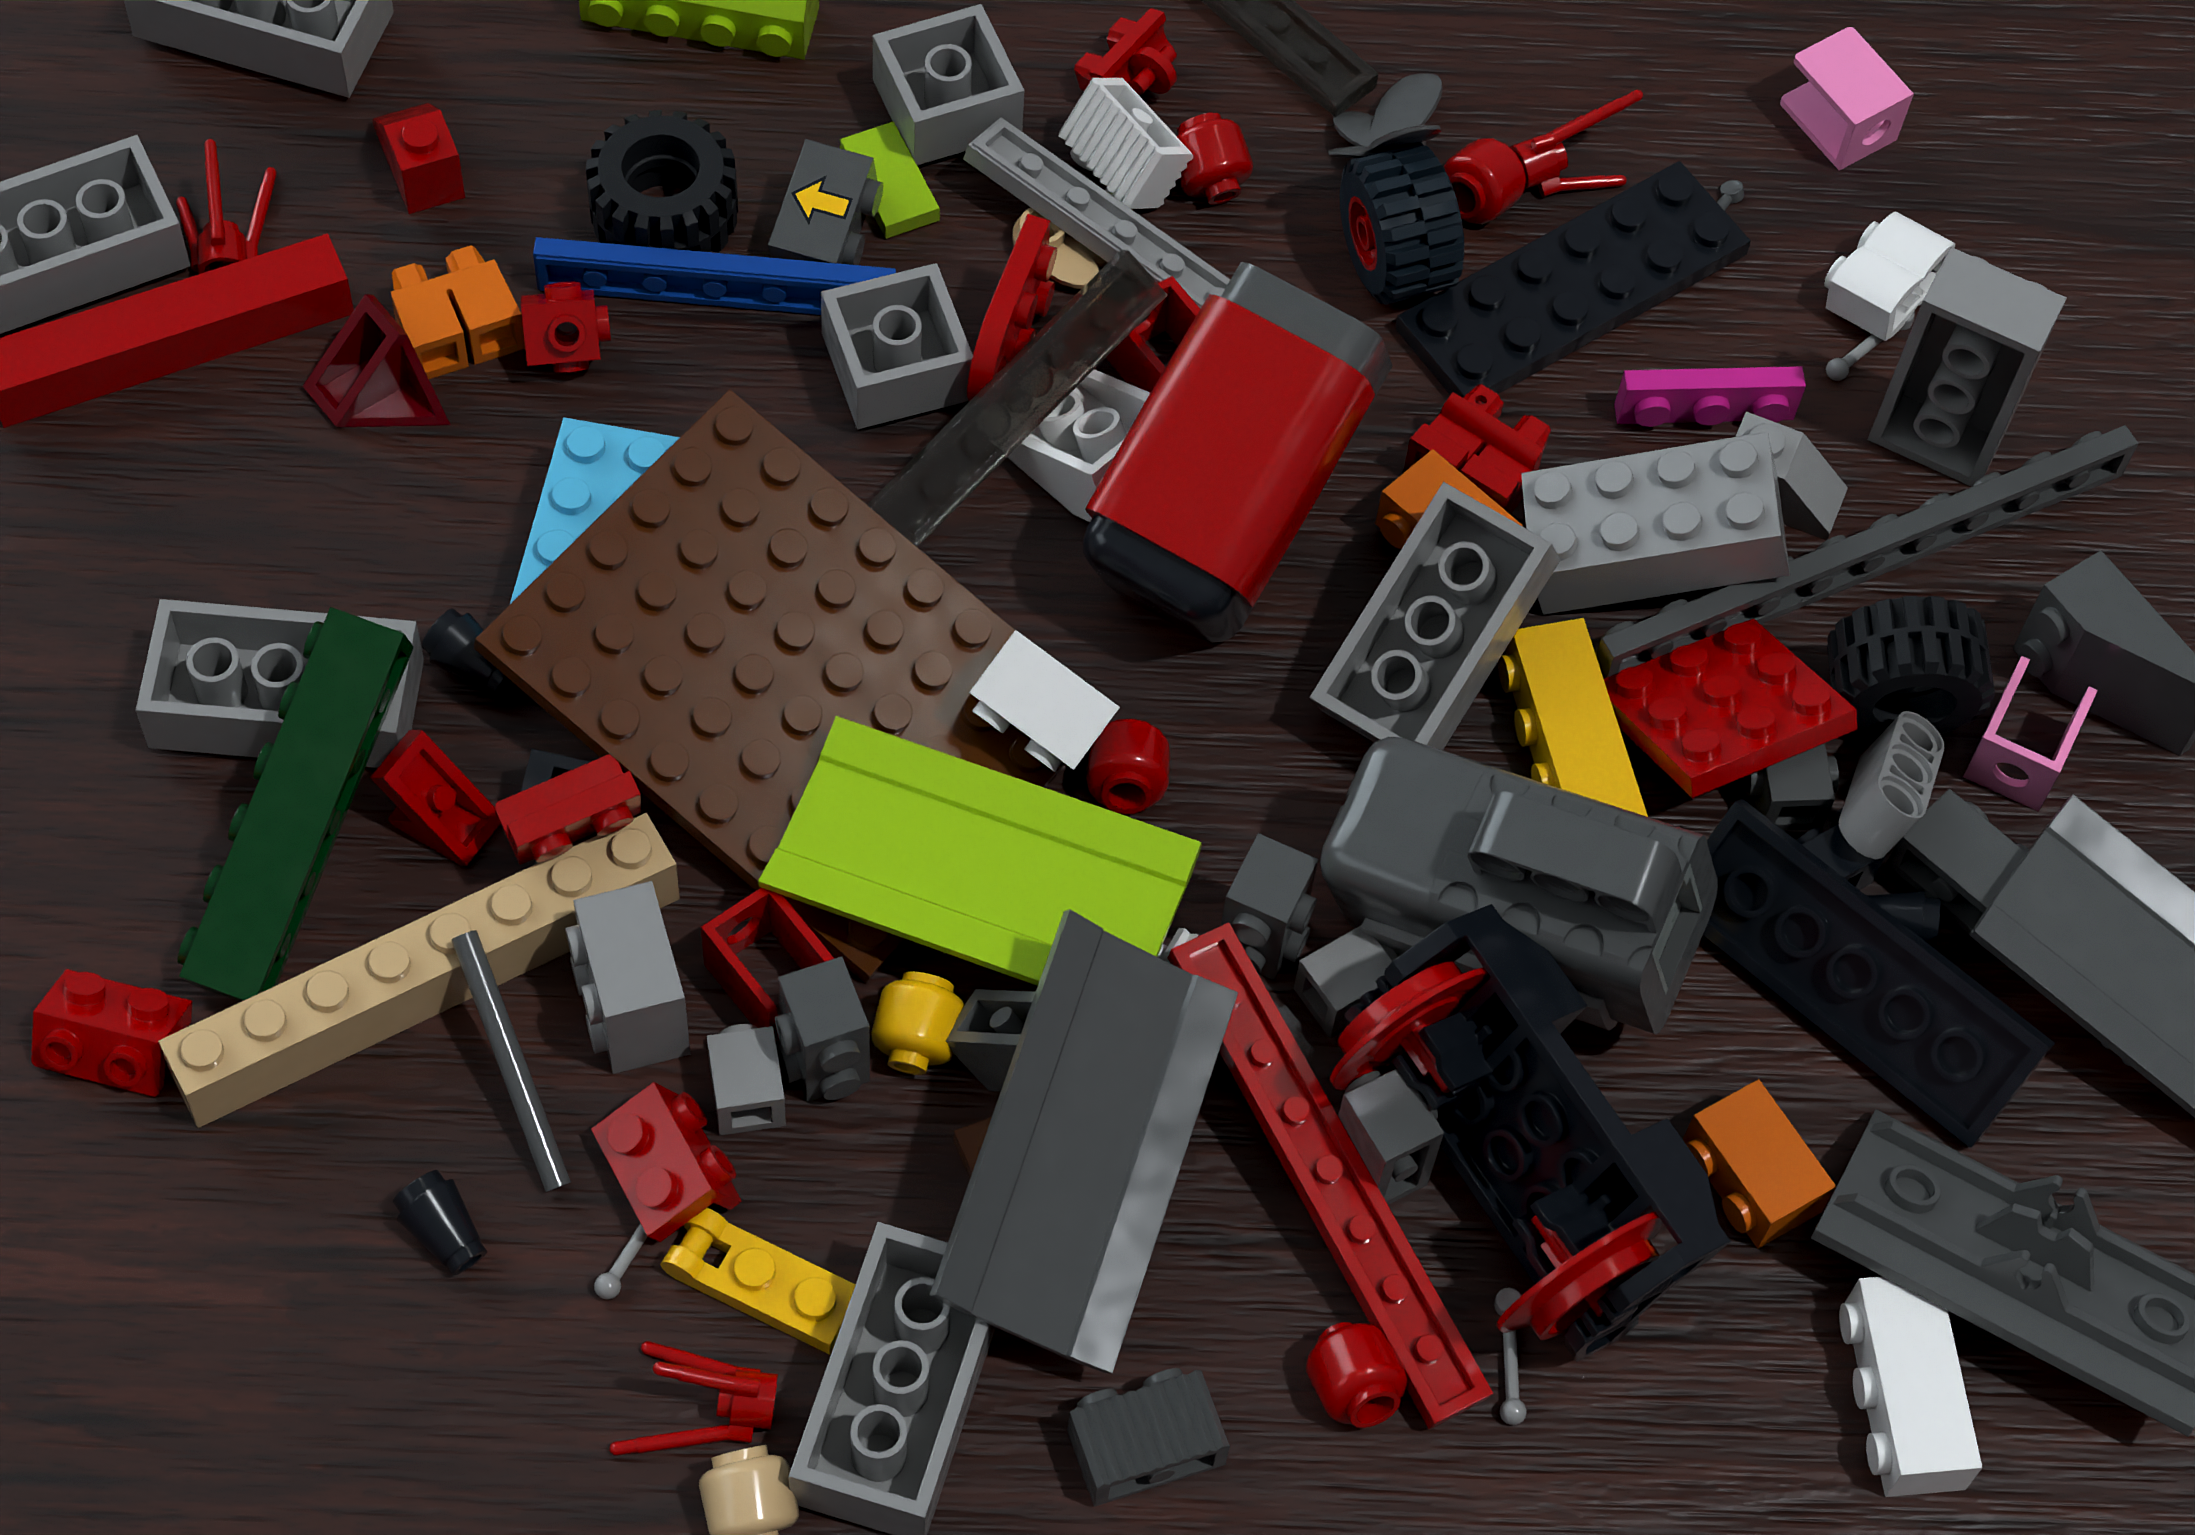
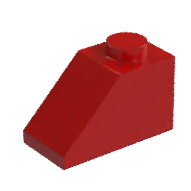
[372,103,465,214]

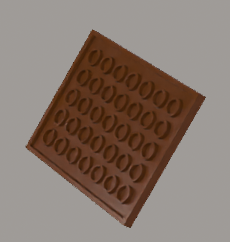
[474,389,1066,984]

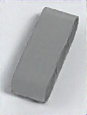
[1839,711,1944,859]

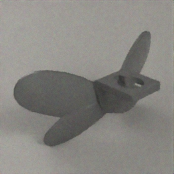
[1328,73,1443,159]

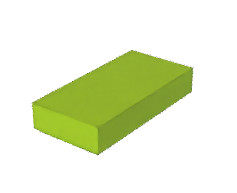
[840,121,940,239]

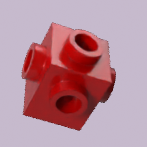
[521,282,611,372]

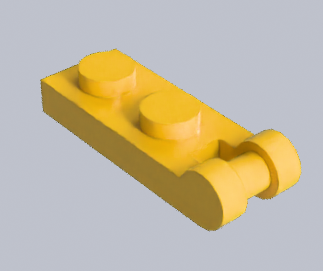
[660,1208,856,1355]

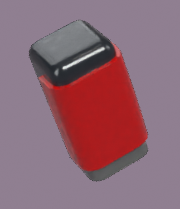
[1083,262,1393,642]

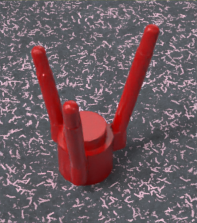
[1510,90,1643,197]
[176,139,277,274]
[609,1341,778,1455]

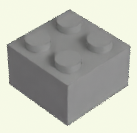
[872,4,1025,165]
[821,263,973,430]
[565,881,691,1074]

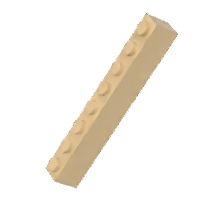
[158,812,680,1128]

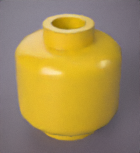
[872,971,964,1075]

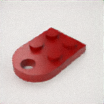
[967,214,1057,408]

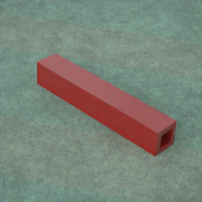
[0,233,354,428]

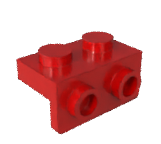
[495,754,641,865]
[31,969,193,1097]
[591,1082,742,1242]

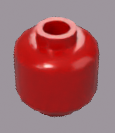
[1177,112,1253,205]
[1443,138,1526,224]
[1086,719,1170,814]
[1306,1322,1408,1428]

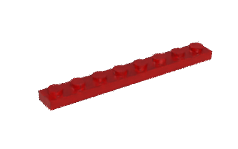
[1167,922,1493,1430]

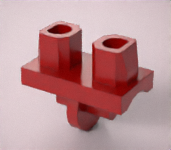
[1074,8,1177,95]

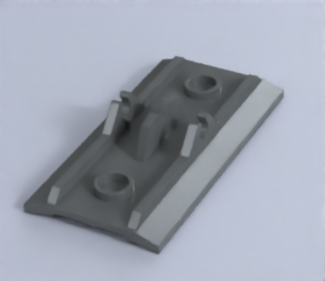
[1969,794,2195,1118]
[930,909,1238,1374]
[1811,1109,2195,1437]

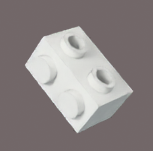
[969,630,1120,772]

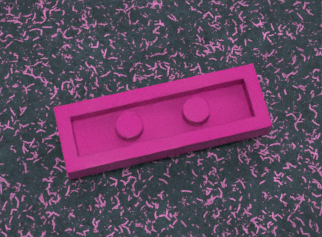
[1614,366,1806,427]

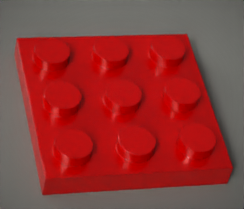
[1604,618,1857,798]

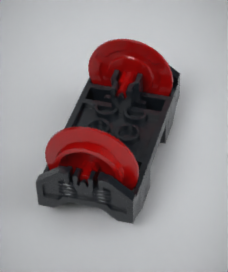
[1330,904,1731,1362]

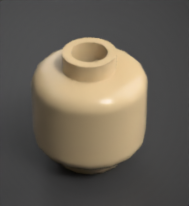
[699,1445,799,1535]

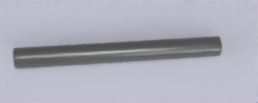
[451,930,571,1192]

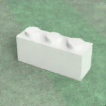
[1839,1276,1983,1497]

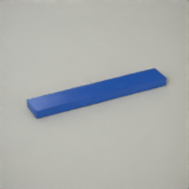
[533,237,896,315]

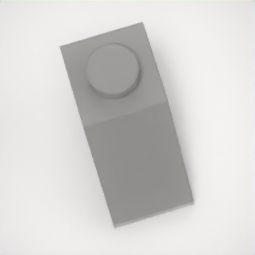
[1736,411,1848,540]

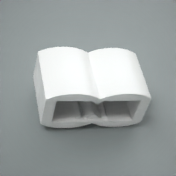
[1824,211,1956,341]

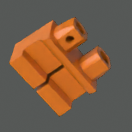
[390,245,525,379]

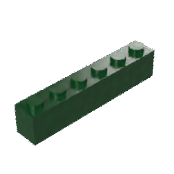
[177,607,414,1002]

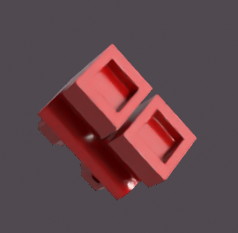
[1403,384,1551,515]

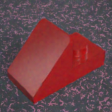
[370,730,501,866]

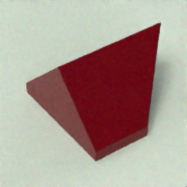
[303,294,451,427]

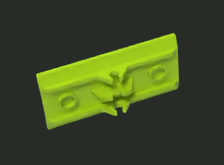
[758,716,1202,986]

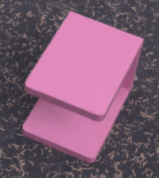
[1780,27,1914,171]
[1963,656,2098,812]

